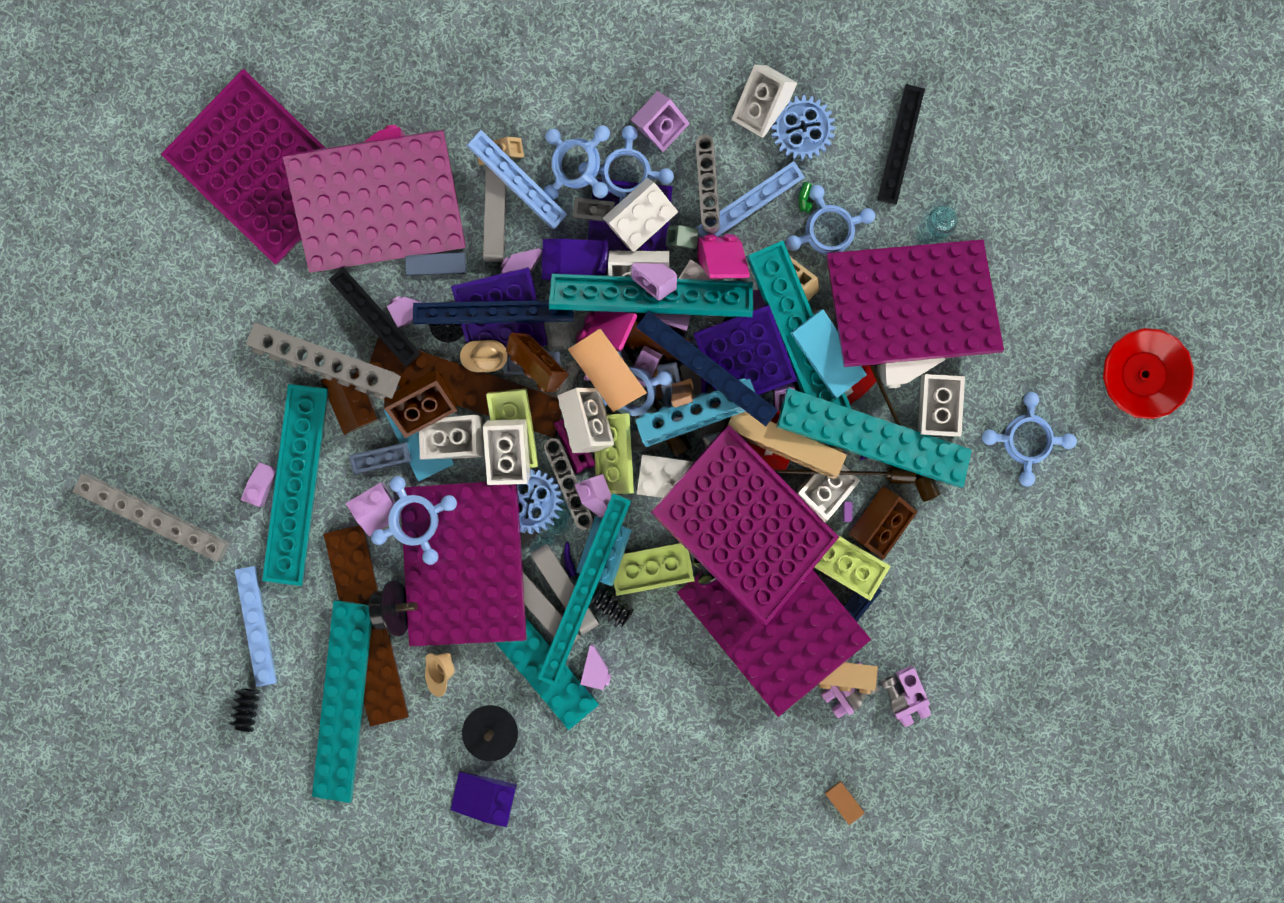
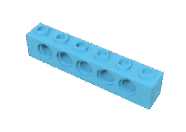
[635,379,755,447]

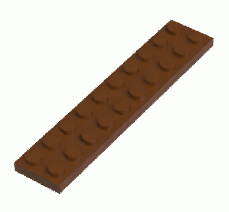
[369,337,562,438]
[323,525,409,727]

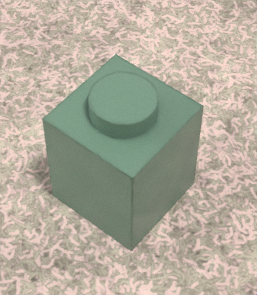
[666,225,698,250]

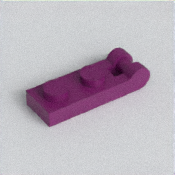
[554,419,595,474]

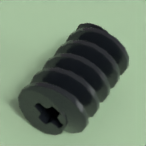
[589,589,634,628]
[229,688,261,732]

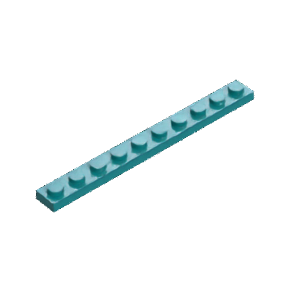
[538,493,632,686]

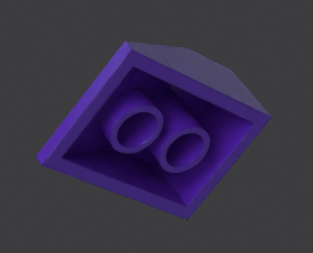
[542,239,607,281]
[450,771,517,827]

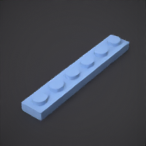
[466,130,567,229]
[696,161,805,237]
[235,566,277,687]

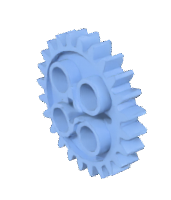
[771,95,836,161]
[517,469,564,534]

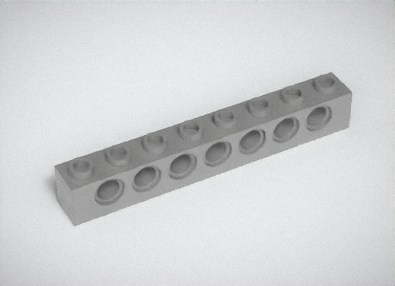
[246,322,401,400]
[73,474,230,562]

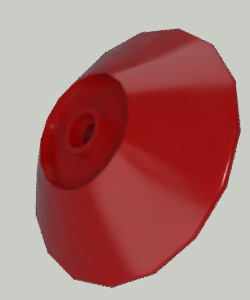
[1103,328,1194,419]

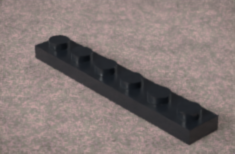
[877,84,925,205]
[328,267,422,368]

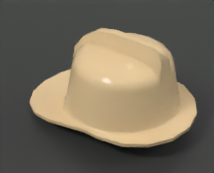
[460,340,508,372]
[425,653,455,697]

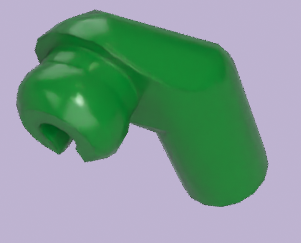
[798,182,813,213]

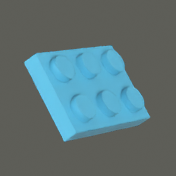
[576,516,632,586]

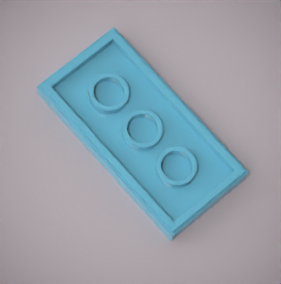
[790,309,867,398]
[384,410,454,482]

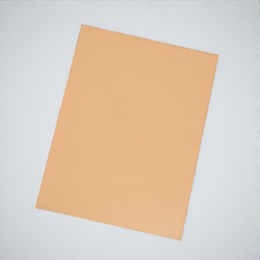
[568,329,647,412]

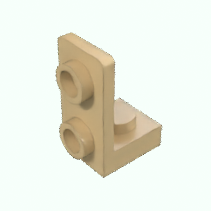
[478,137,524,165]

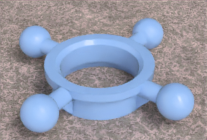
[544,125,610,200]
[579,125,674,202]
[785,185,875,255]
[595,351,673,428]
[982,392,1077,487]
[371,476,457,565]

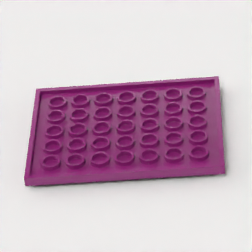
[161,68,325,265]
[283,129,466,273]
[826,239,1004,367]
[650,425,839,626]
[401,482,527,646]
[677,570,871,717]

